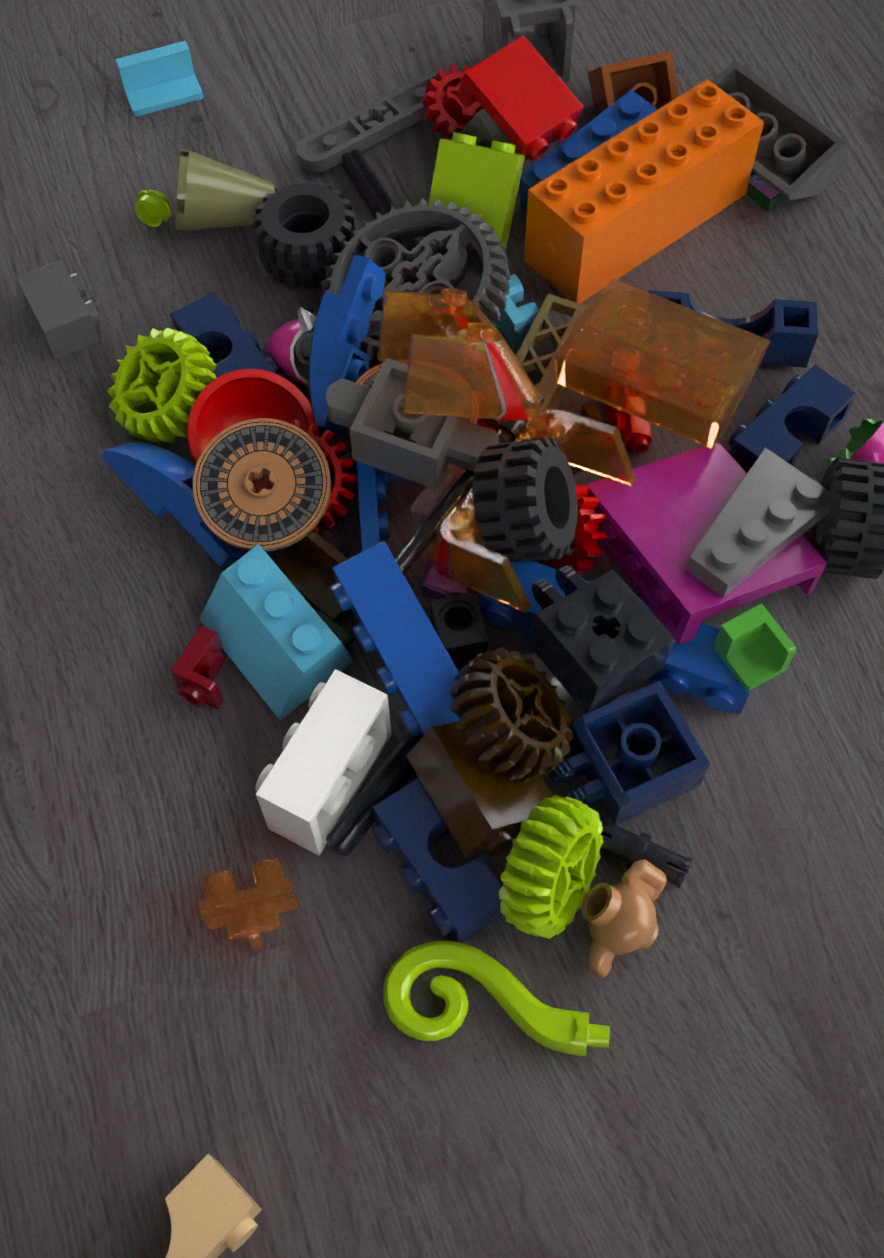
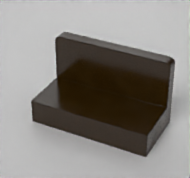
[274,530,352,624]

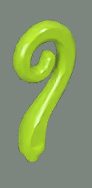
[383,941,610,1057]

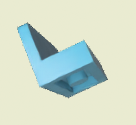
[115,41,203,117]

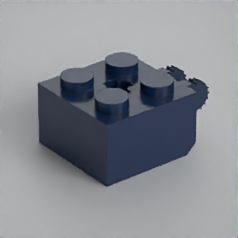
[548,681,710,825]

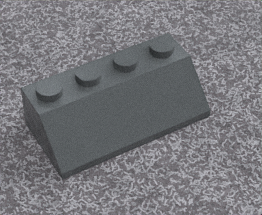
[711,59,847,200]

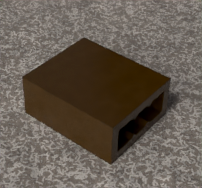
[407,722,553,857]

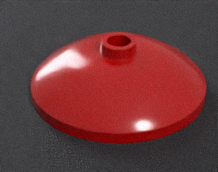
[187,369,319,490]

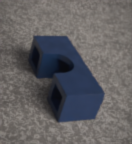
[170,292,281,378]
[728,365,857,473]
[371,778,504,943]

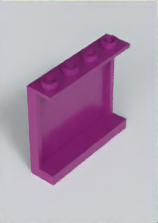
[586,442,827,645]

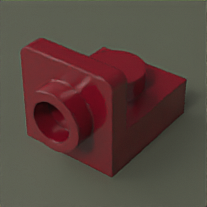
[170,625,224,709]

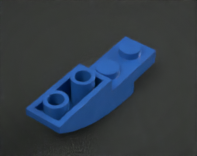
[310,254,386,437]
[102,441,249,567]

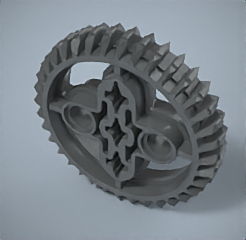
[320,198,510,369]

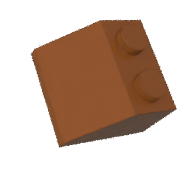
[588,51,679,116]

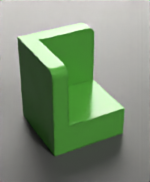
[713,603,796,691]

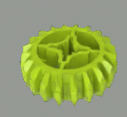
[107,327,217,444]
[499,795,603,939]

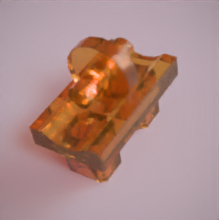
[198,858,299,951]

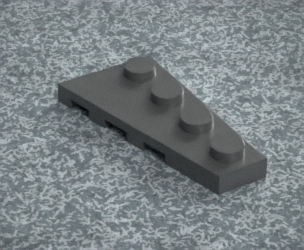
[685,447,831,598]

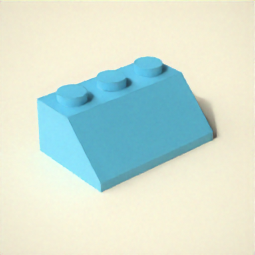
[200,544,354,721]

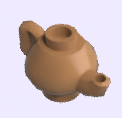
[581,859,667,979]

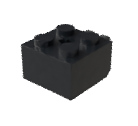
[529,565,676,714]

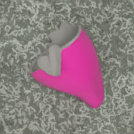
[265,307,317,397]

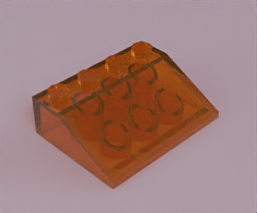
[555,278,770,450]

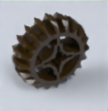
[449,647,574,783]

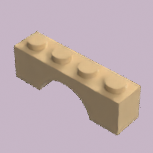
[165,1154,262,1258]

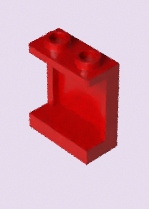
[456,35,584,162]

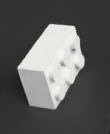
[255,669,392,856]

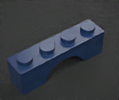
[641,290,818,368]

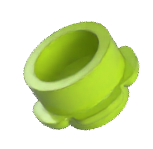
[134,190,172,227]

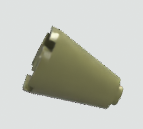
[175,149,275,232]

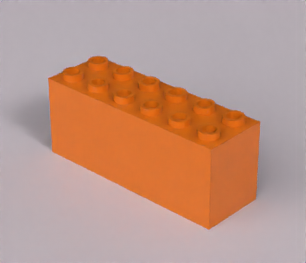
[524,79,764,304]

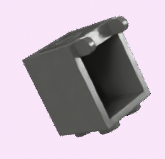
[482,0,576,82]

